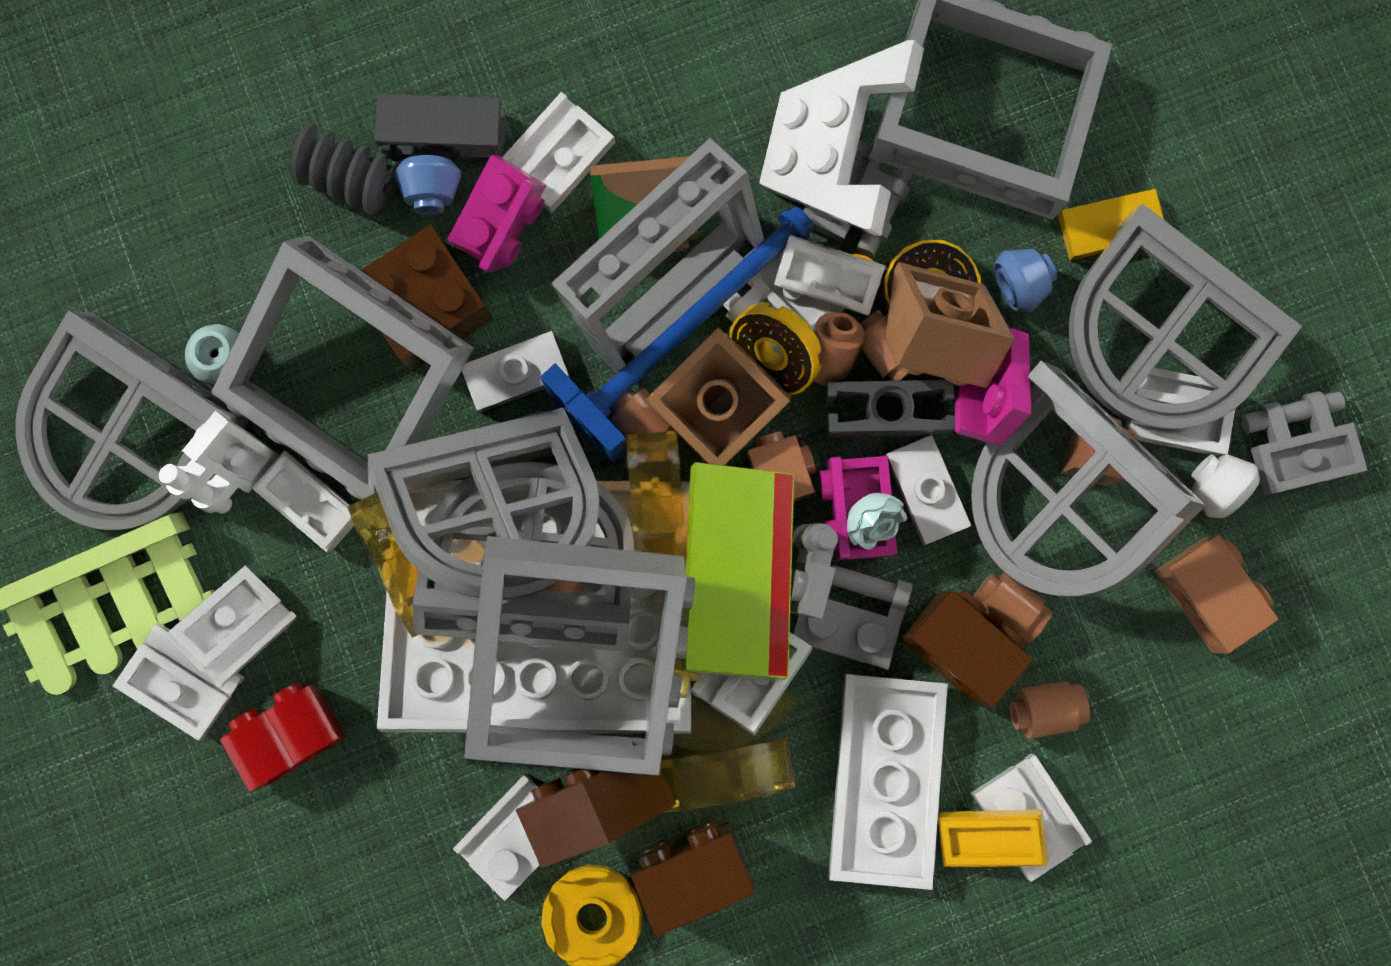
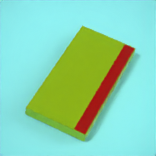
[681,462,794,680]

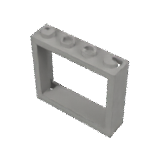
[868,0,1112,220]
[551,138,764,374]
[211,236,474,505]
[464,536,695,775]

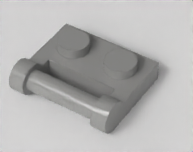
[793,564,913,670]

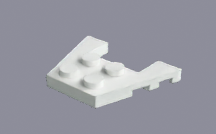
[759,40,924,236]

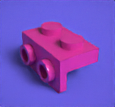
[819,456,897,561]

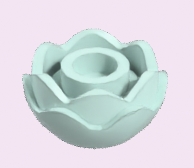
[185,324,239,385]
[847,493,907,550]

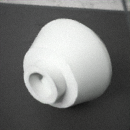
[1191,454,1260,518]

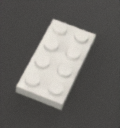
[828,674,948,890]

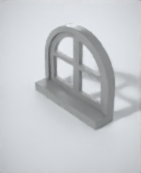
[1069,204,1302,430]
[15,310,249,530]
[971,361,1206,597]
[368,408,599,598]
[412,462,635,652]

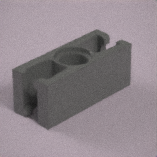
[374,94,506,161]
[824,380,955,439]

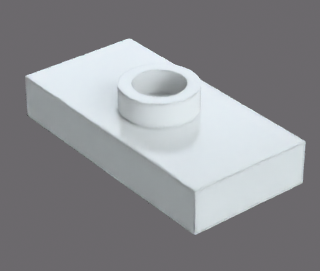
[774,235,885,316]
[462,331,570,413]
[885,435,971,546]
[252,451,363,553]

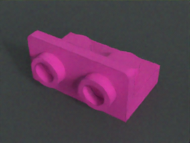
[447,155,547,272]
[955,328,1031,446]

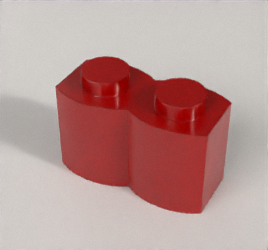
[220,682,347,792]

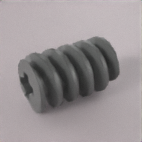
[291,122,401,216]

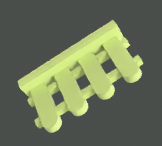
[0,511,214,695]

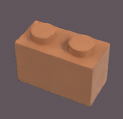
[1154,534,1279,654]

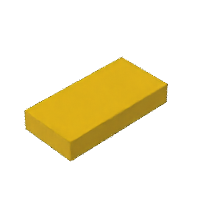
[1058,189,1164,261]
[938,810,1049,867]

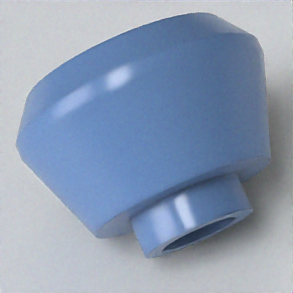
[394,155,461,215]
[994,249,1057,314]

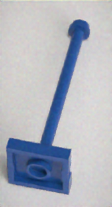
[540,206,814,466]

